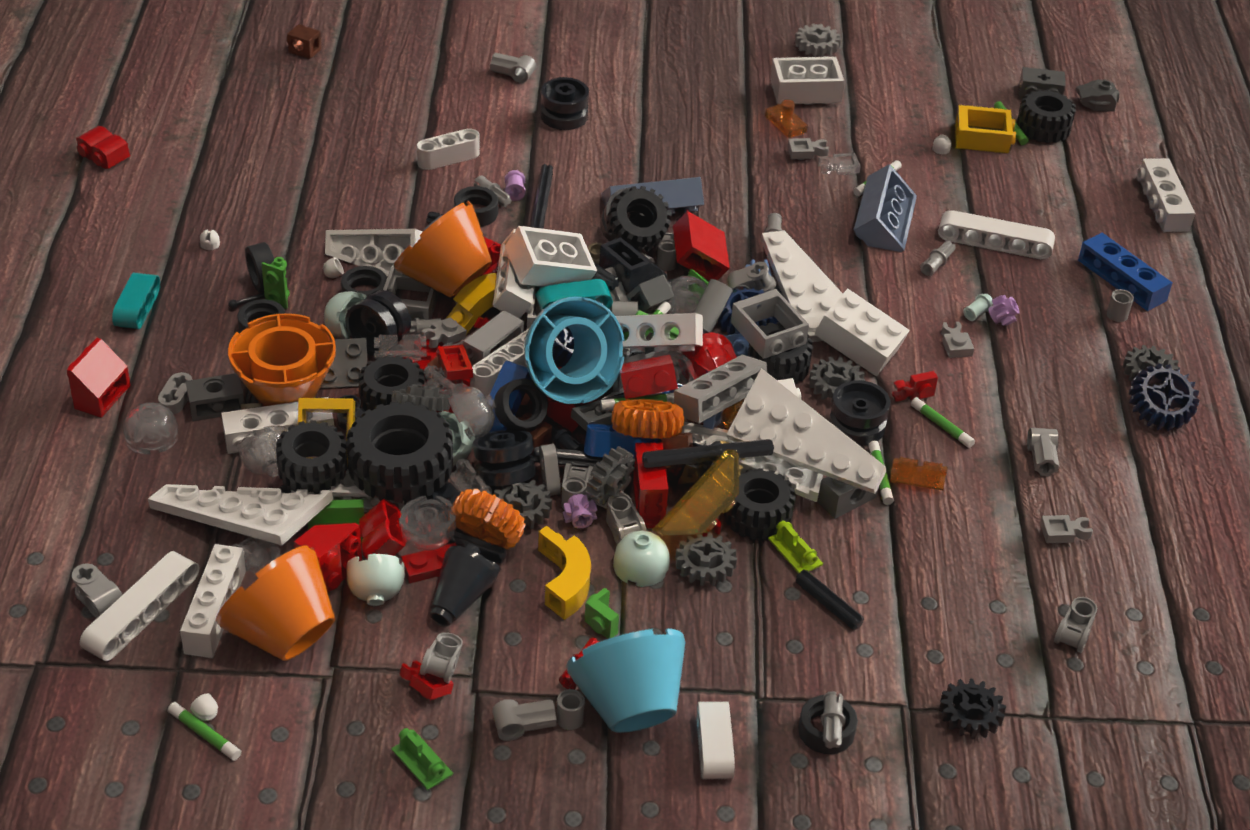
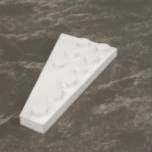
[761,230,843,342]
[682,422,823,502]

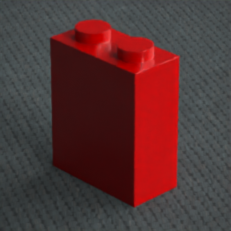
[673,211,730,281]
[620,354,678,399]

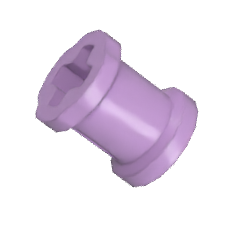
[505,170,525,201]

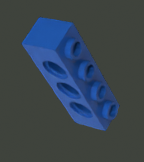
[1078,233,1173,311]

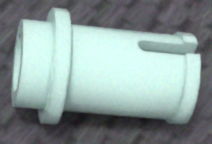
[963,293,993,321]

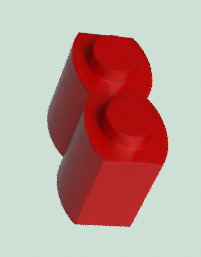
[76,126,130,169]
[359,499,406,560]

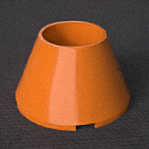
[394,201,492,298]
[228,313,336,407]
[216,545,335,661]

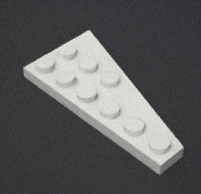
[726,368,886,494]
[148,484,333,545]

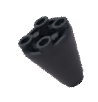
[429,543,501,626]

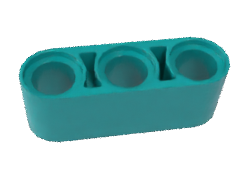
[112,272,160,329]
[536,279,613,311]

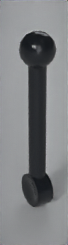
[228,293,265,309]

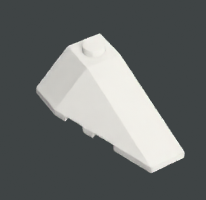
[325,229,422,276]

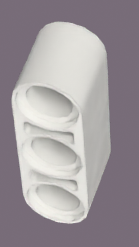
[417,129,480,170]
[697,702,735,779]

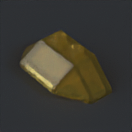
[652,449,739,536]

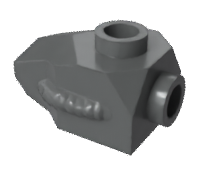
[1076,79,1119,111]

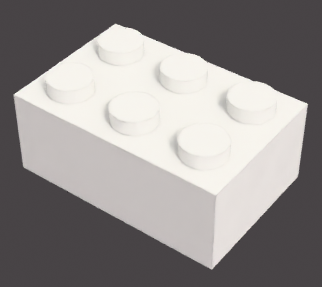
[770,57,844,105]
[505,226,597,286]
[814,289,910,376]

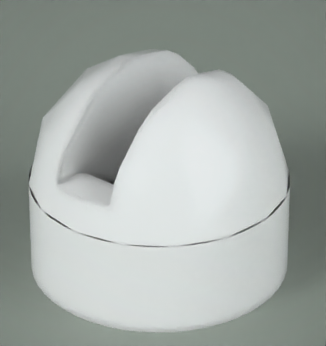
[932,135,951,154]
[200,229,220,250]
[323,257,344,279]
[190,694,218,721]

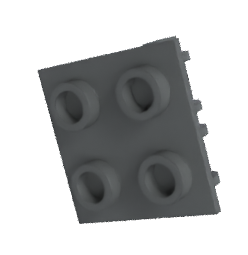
[320,338,368,389]

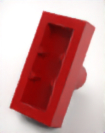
[437,344,473,388]

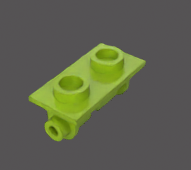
[768,521,823,573]

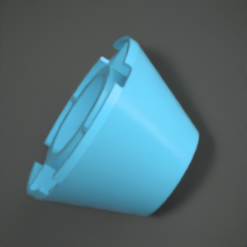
[524,297,625,404]
[566,629,686,732]

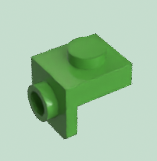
[585,588,619,639]

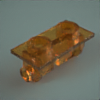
[890,456,947,491]

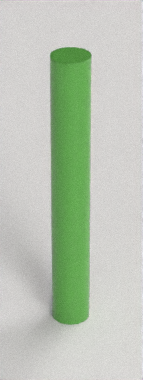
[994,101,1028,145]

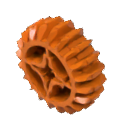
[611,398,684,439]
[450,489,526,549]

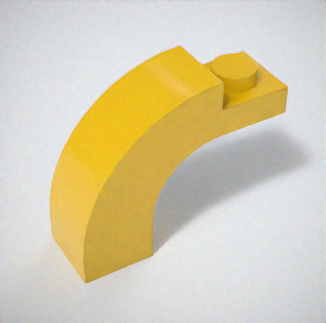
[446,273,497,334]
[538,526,591,620]

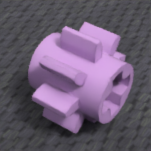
[989,295,1019,326]
[563,494,597,528]

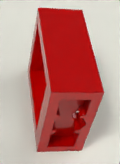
[633,443,668,528]

